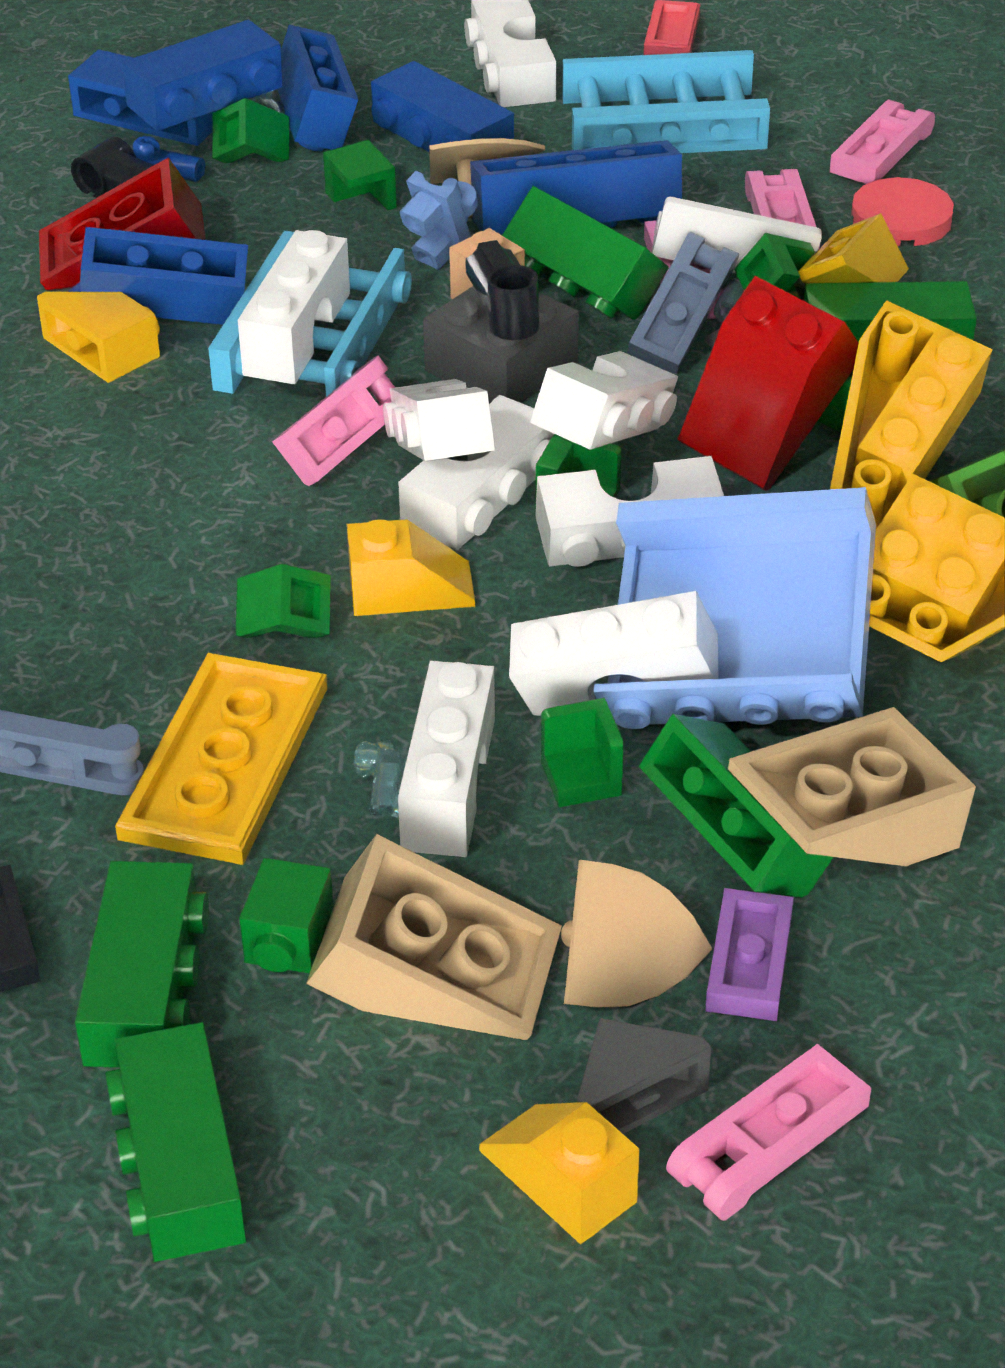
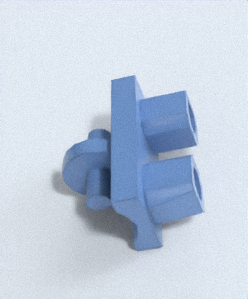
[399,171,478,270]

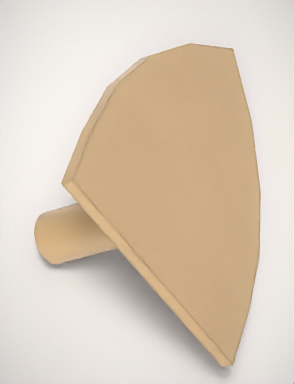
[429,138,545,218]
[561,860,712,1007]

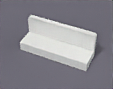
[652,197,822,288]

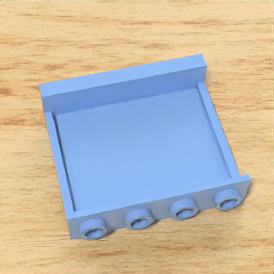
[594,487,876,729]

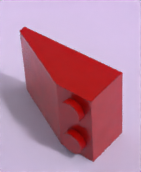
[39,157,206,290]
[677,276,859,491]

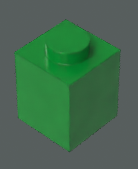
[239,858,334,973]

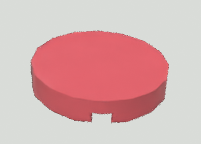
[851,177,954,246]

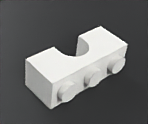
[464,0,556,107]
[238,230,350,384]
[530,351,678,450]
[383,379,495,461]
[398,395,554,551]
[536,456,724,567]
[509,591,718,716]
[398,661,495,857]

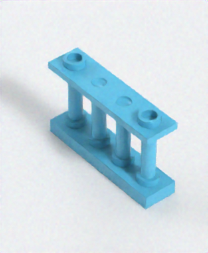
[562,50,770,153]
[208,231,412,397]

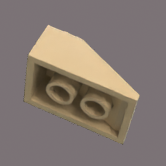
[728,707,976,866]
[306,834,562,1040]

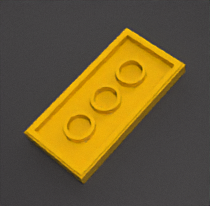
[115,653,328,865]

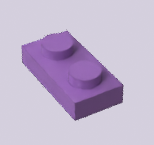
[705,888,794,1021]

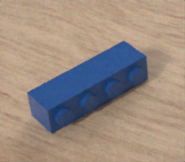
[470,140,682,235]

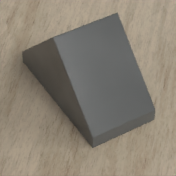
[577,1018,711,1134]

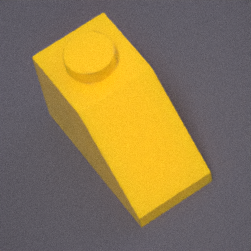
[798,213,909,283]
[37,292,160,383]
[347,519,475,616]
[479,1102,639,1244]

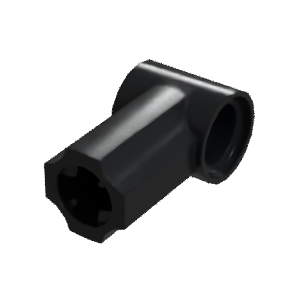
[71,136,154,198]
[465,240,540,340]

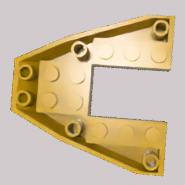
[830,300,1005,662]

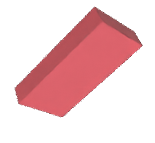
[644,0,700,55]

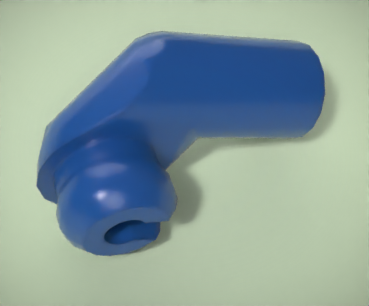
[132,136,205,182]

